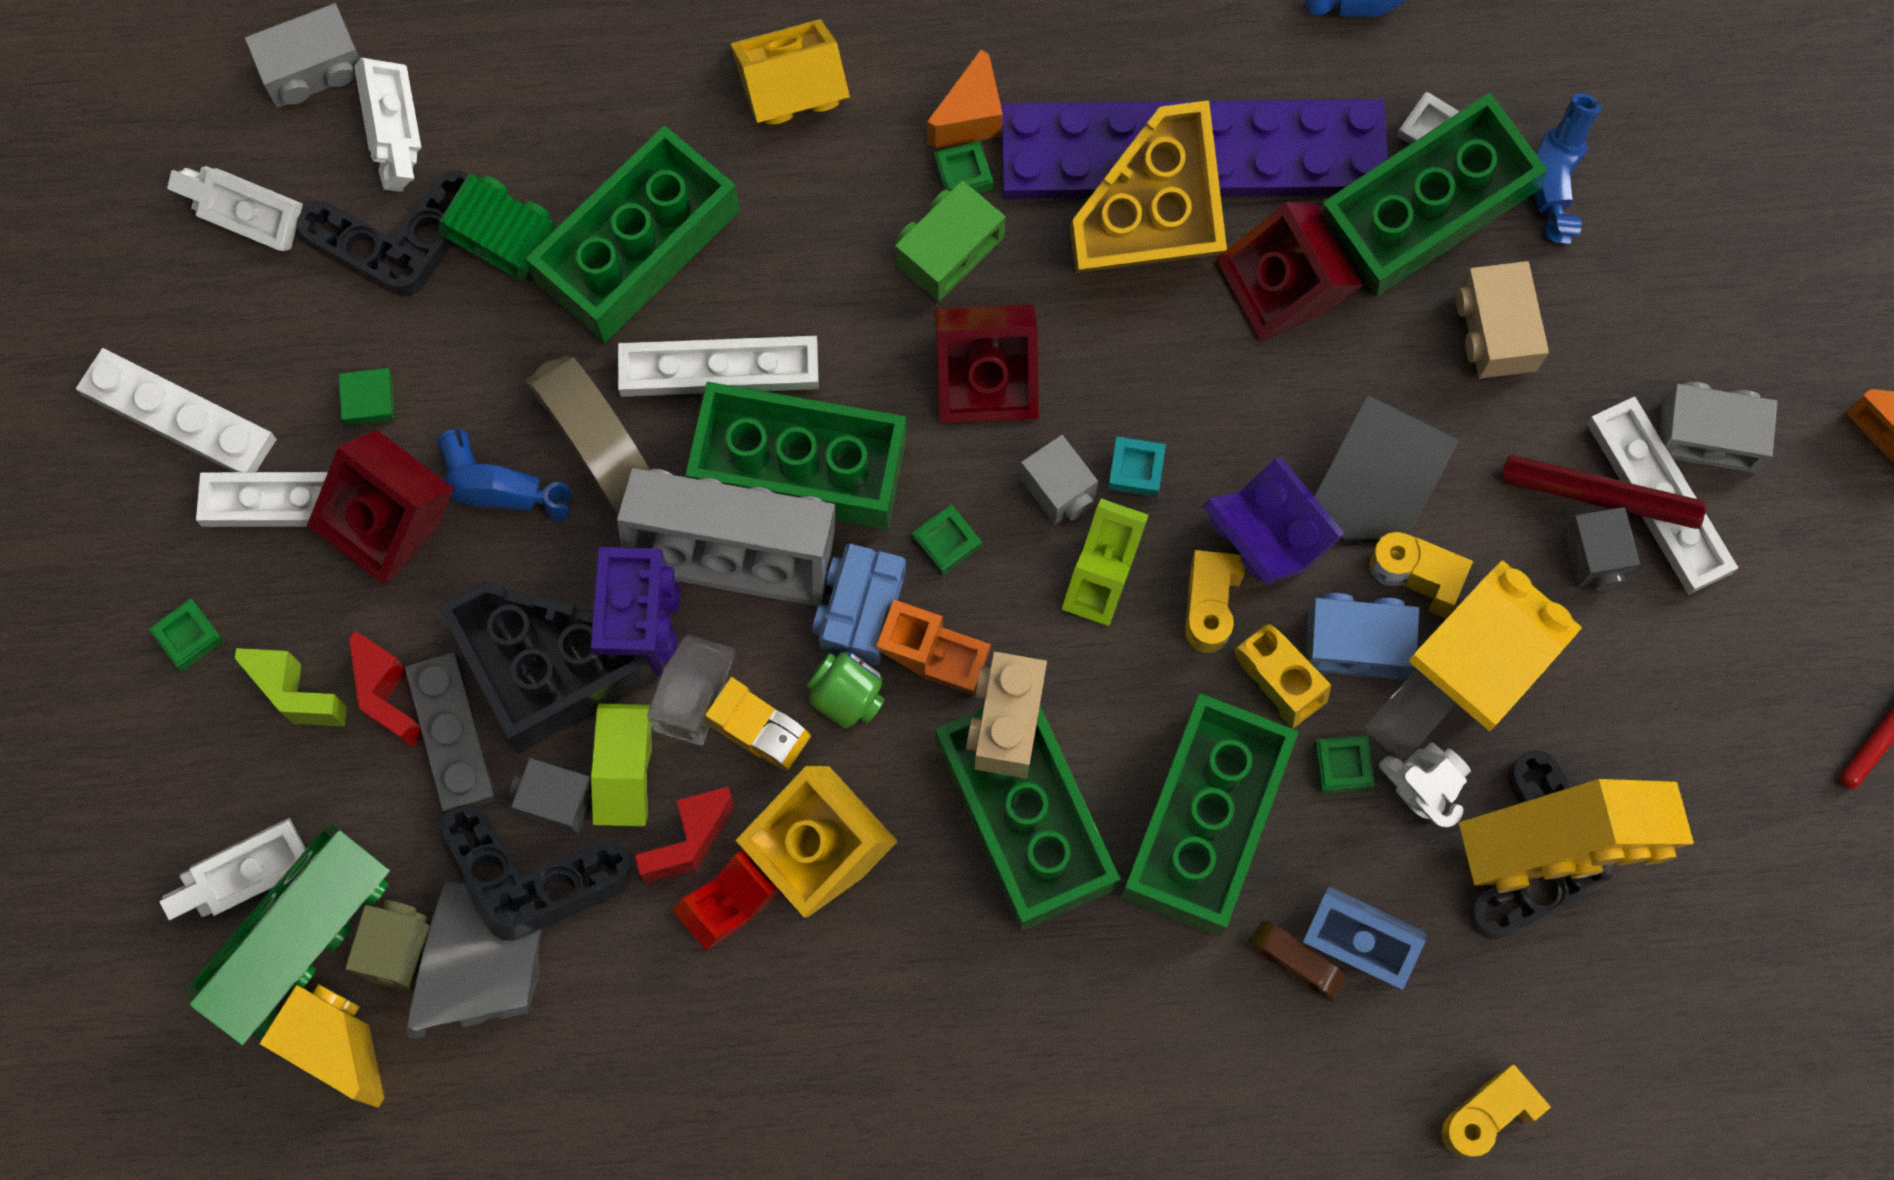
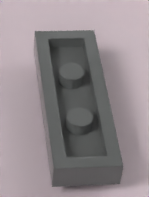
[405,652,497,814]

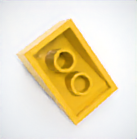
[1408,560,1582,731]

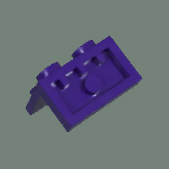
[1203,458,1346,584]
[591,547,680,676]

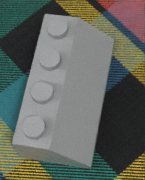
[617,468,835,607]

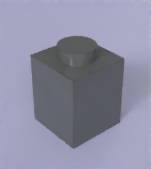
[1563,507,1641,591]
[509,758,592,836]

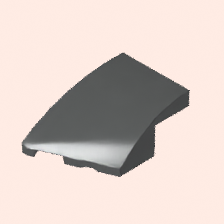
[1314,395,1459,542]
[407,881,550,1038]

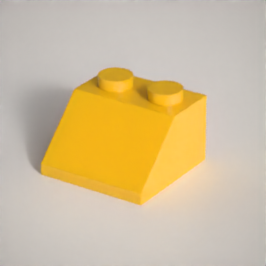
[730,19,850,125]
[736,766,898,918]
[260,984,384,1108]

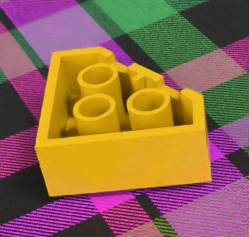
[1069,100,1227,273]
[1459,779,1694,893]

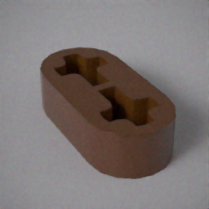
[1248,921,1347,1002]

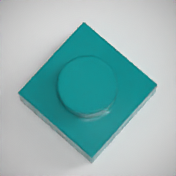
[1108,436,1166,497]

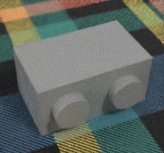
[245,3,360,108]
[1659,382,1778,473]

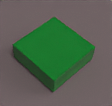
[934,140,993,193]
[339,368,395,426]
[911,504,982,576]
[149,598,225,672]
[1314,735,1374,794]

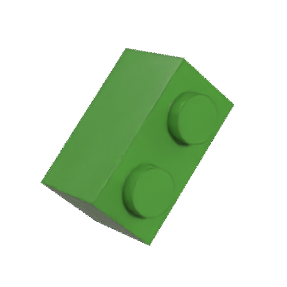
[895,180,1006,303]

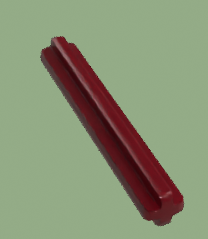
[1502,455,1707,529]

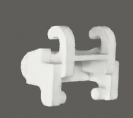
[1379,742,1471,827]

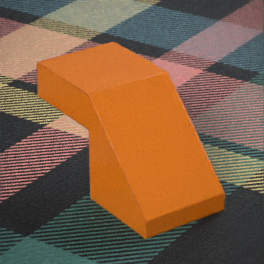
[876,599,991,696]

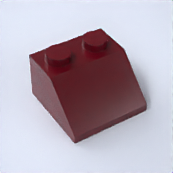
[1216,202,1363,340]
[935,304,1039,423]
[307,430,454,585]

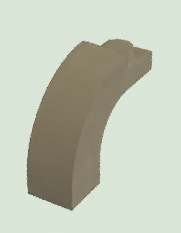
[524,355,650,515]

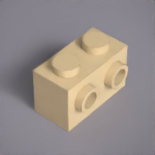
[1456,261,1549,379]
[966,652,1047,779]

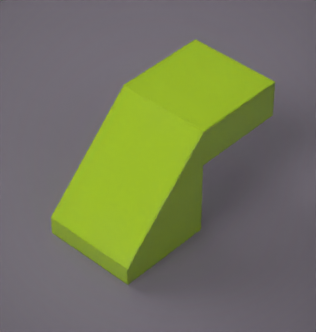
[1061,498,1149,626]
[235,648,347,727]
[591,704,652,826]

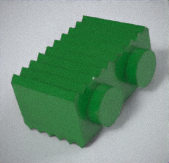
[438,173,556,283]

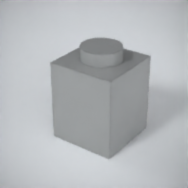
[1020,435,1098,525]

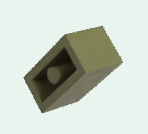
[345,900,430,993]

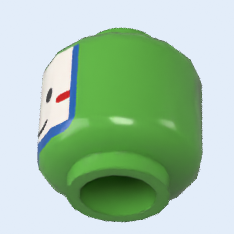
[806,651,885,728]

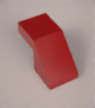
[349,631,422,748]
[635,787,735,884]
[672,850,782,951]

